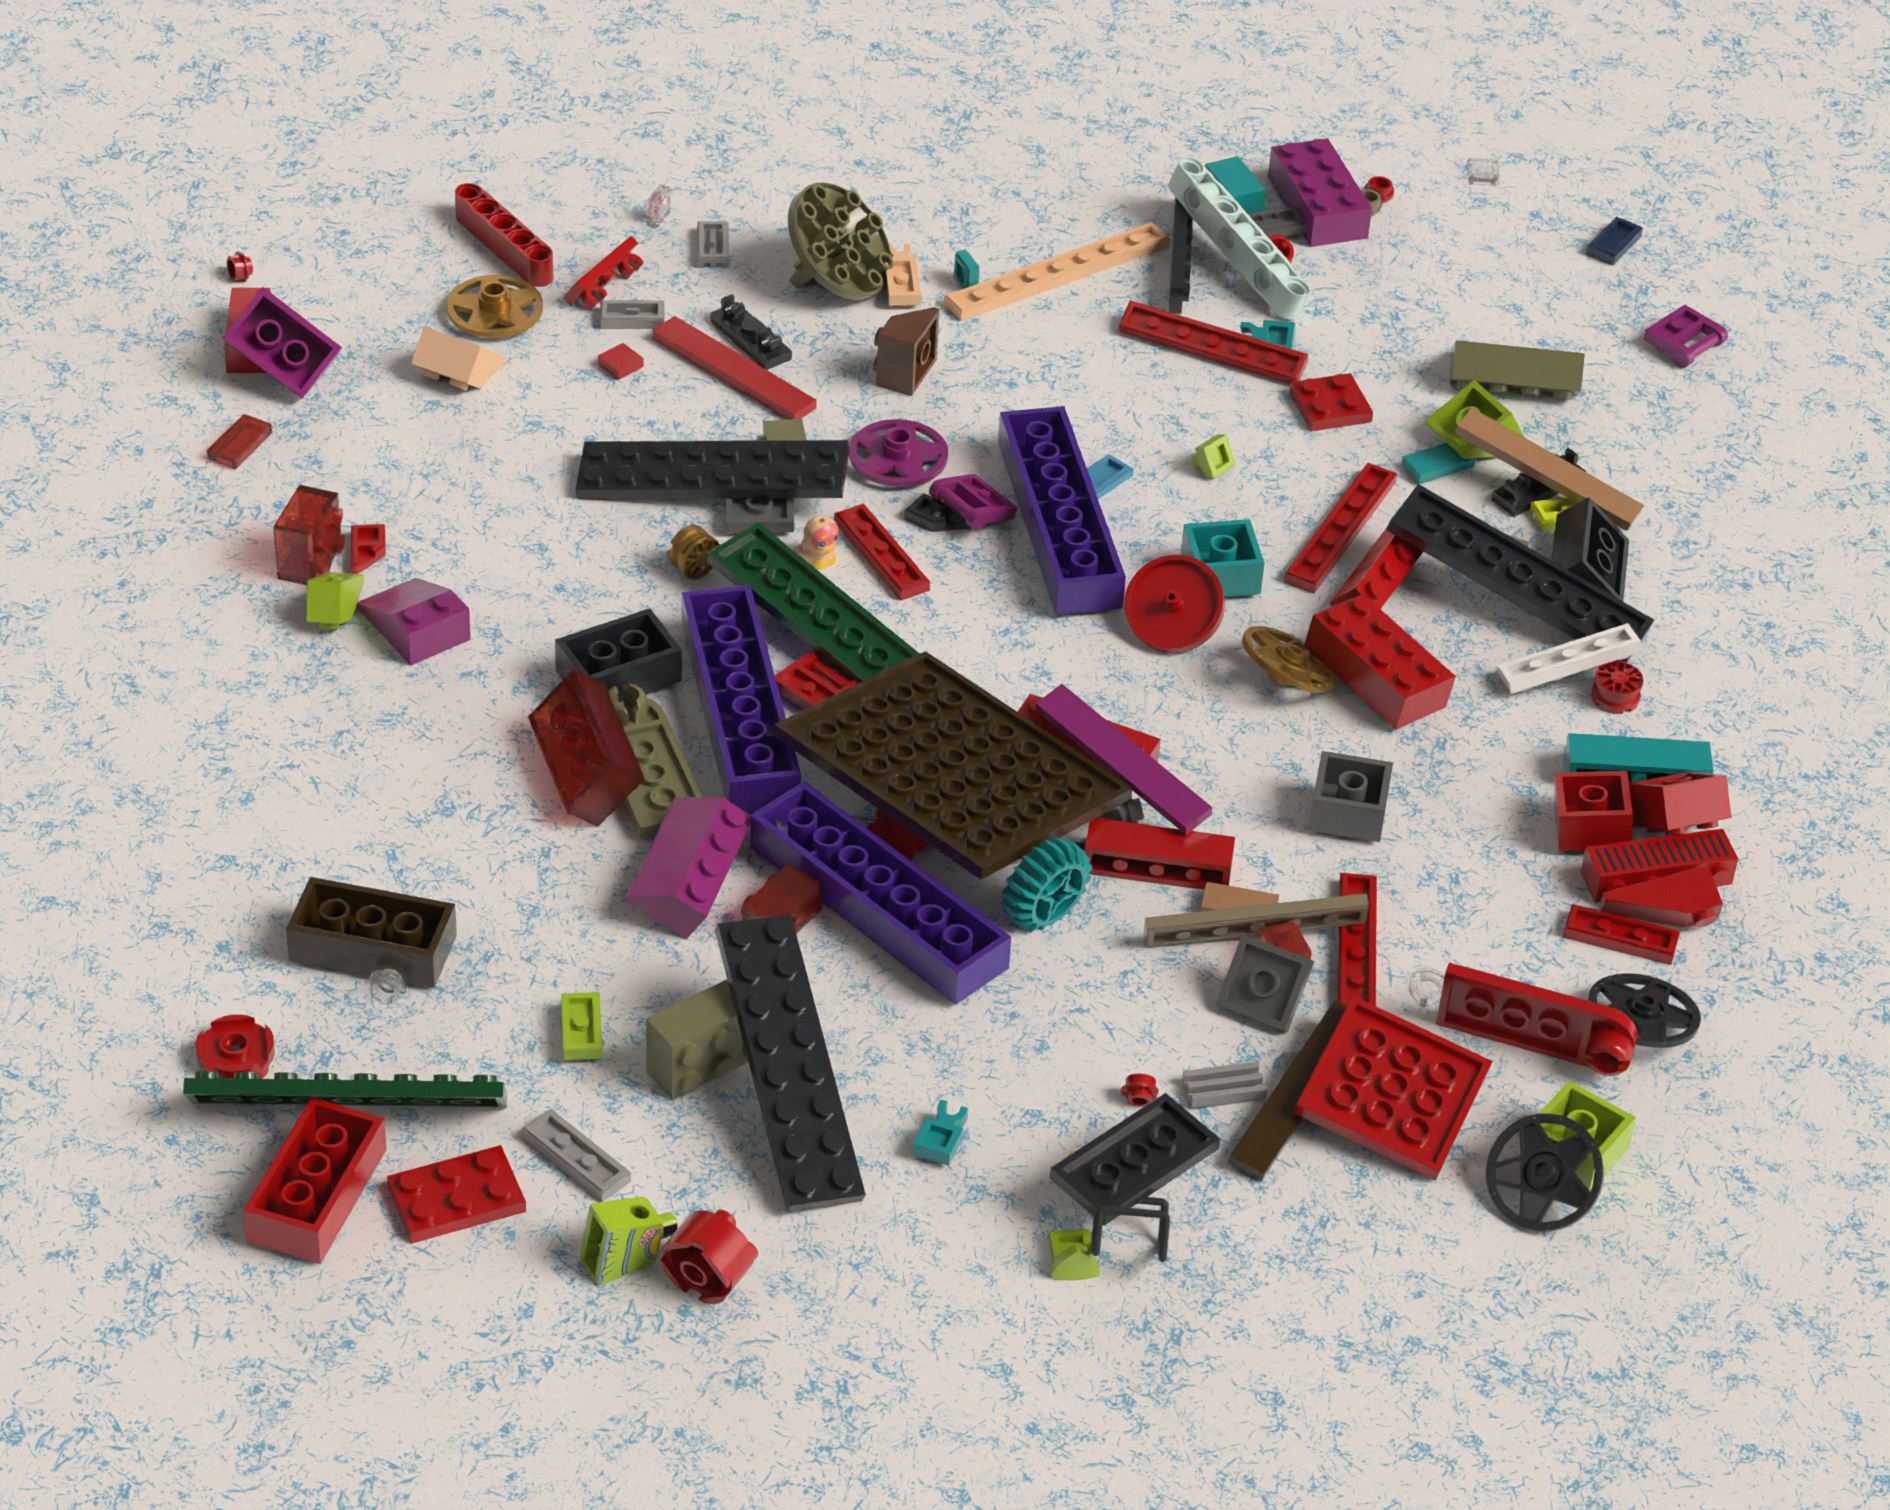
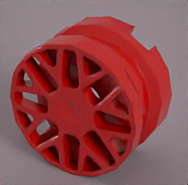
[1591,661,1644,714]

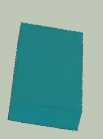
[1401,443,1476,484]

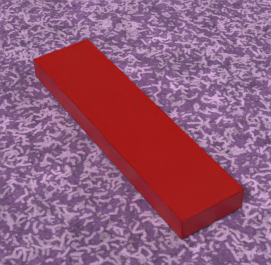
[834,503,931,601]

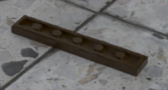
[1227,1000,1347,1182]

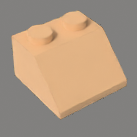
[411,327,506,391]

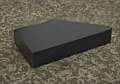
[904,493,972,532]

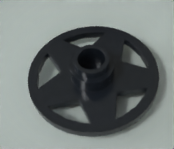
[1587,973,1701,1048]
[1486,1113,1604,1232]

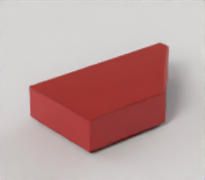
[351,524,386,574]

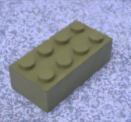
[646,979,748,1100]

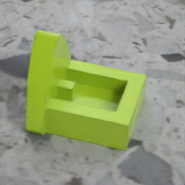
[1049,1229,1100,1281]

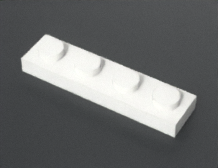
[1498,623,1642,694]

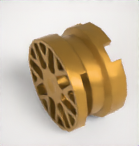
[667,525,720,580]

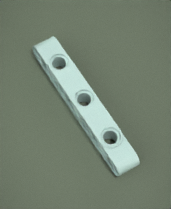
[1168,157,1310,320]

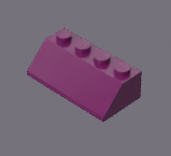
[624,797,751,939]

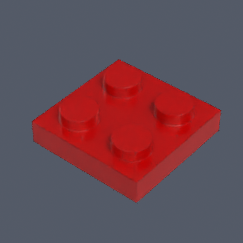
[1289,373,1373,432]

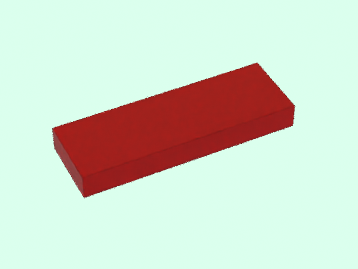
[1563,904,1680,965]

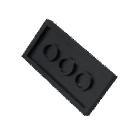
[1049,1093,1220,1226]

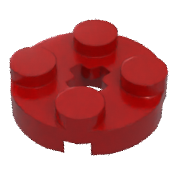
[195,1014,275,1078]

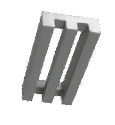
[697,221,729,268]
[600,300,665,329]
[1182,1062,1267,1108]

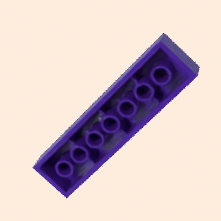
[998,406,1126,615]
[682,585,801,812]
[750,781,1011,1005]

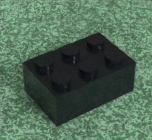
[555,608,682,713]

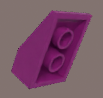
[356,578,471,666]

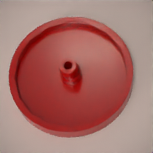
[1124,555,1225,653]

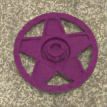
[849,419,948,487]

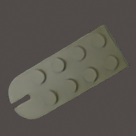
[593,683,703,838]

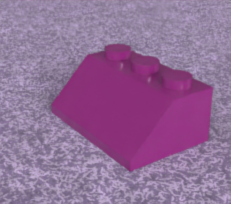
[222,287,342,399]

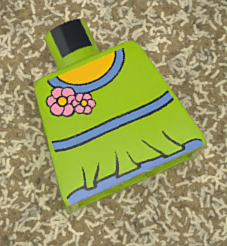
[579,1197,678,1286]

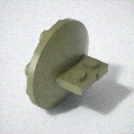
[788,182,894,300]

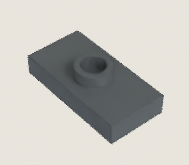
[1248,206,1307,236]

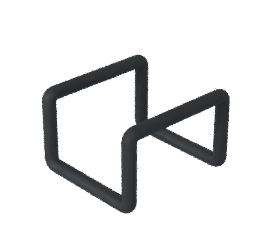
[1092,1197,1170,1262]

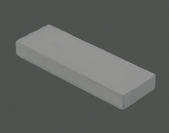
[521,1109,631,1202]

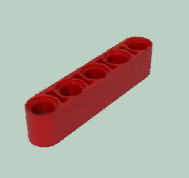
[455,183,554,287]

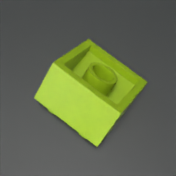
[1425,380,1524,459]

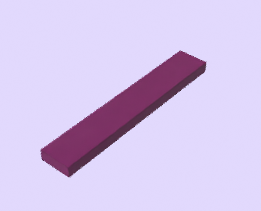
[1036,684,1212,835]

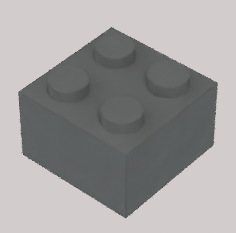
[1308,751,1393,842]

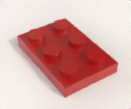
[387,1145,526,1244]

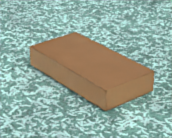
[1200,882,1279,912]

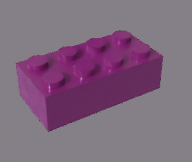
[1268,138,1372,247]

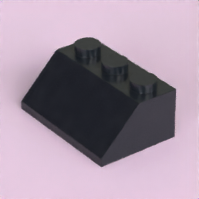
[1551,497,1629,601]

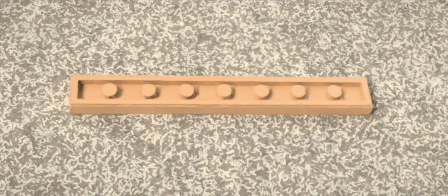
[944,222,1170,321]

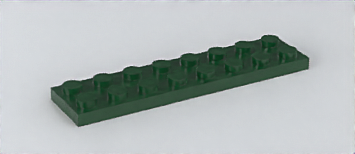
[707,522,920,683]
[183,1071,508,1108]

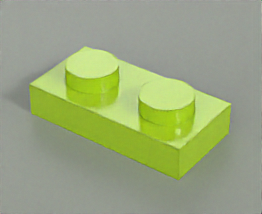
[561,992,602,1060]

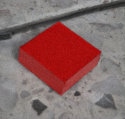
[598,343,644,380]

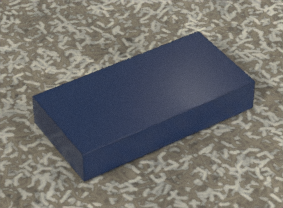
[1586,217,1643,266]

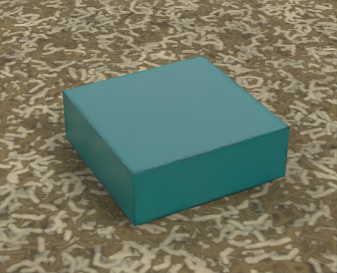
[954,249,979,289]

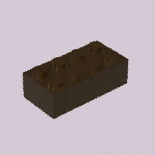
[286,877,457,988]

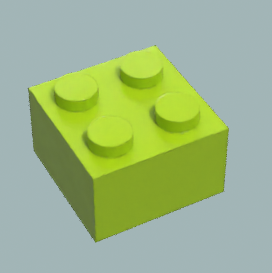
[1539,1081,1636,1191]

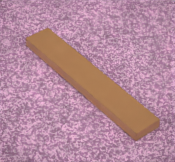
[1454,408,1644,531]

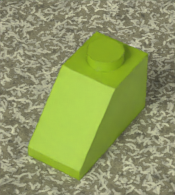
[306,572,364,629]

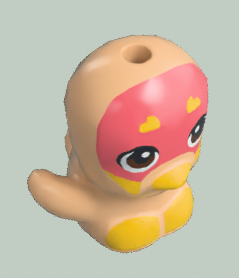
[793,515,839,570]

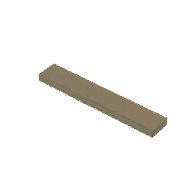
[1143,893,1369,947]

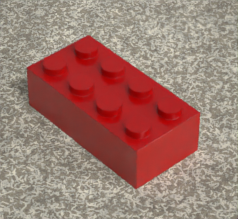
[1304,594,1456,729]
[243,1097,387,1264]

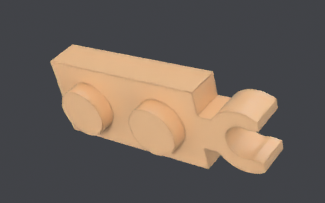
[885,244,921,307]

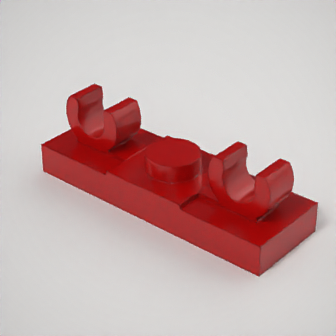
[563,236,644,311]

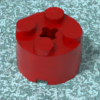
[660,1209,759,1304]

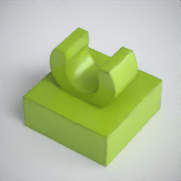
[1191,434,1236,478]

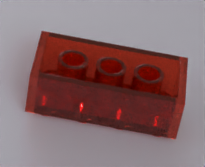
[528,669,645,827]

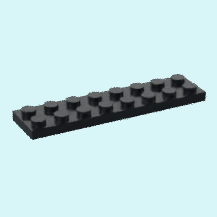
[575,440,849,499]
[1386,484,1654,663]
[715,914,866,1212]

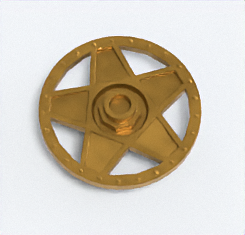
[446,275,543,338]
[1242,626,1338,693]

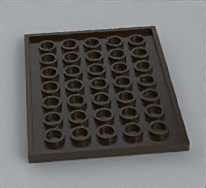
[773,651,1133,880]

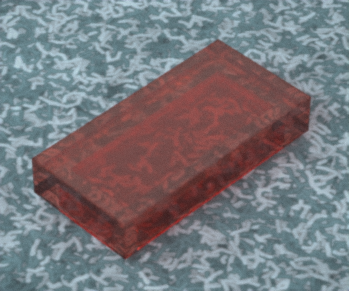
[207,414,273,470]

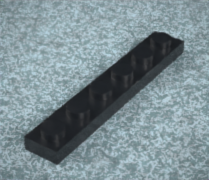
[1169,197,1193,314]

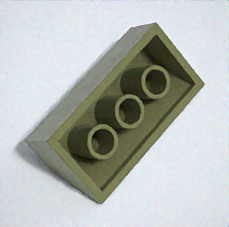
[1449,340,1585,400]

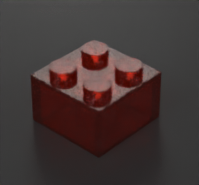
[273,484,345,586]

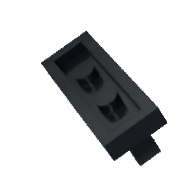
[710,294,792,370]
[1491,448,1586,517]

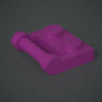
[1643,305,1728,368]
[929,474,1018,531]

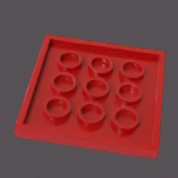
[1294,996,1493,1181]

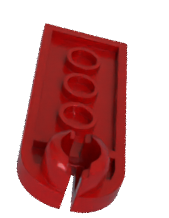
[1436,962,1638,1076]

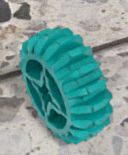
[1001,836,1092,933]

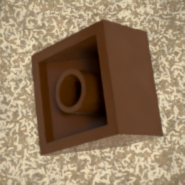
[873,307,940,396]

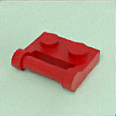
[775,652,859,710]

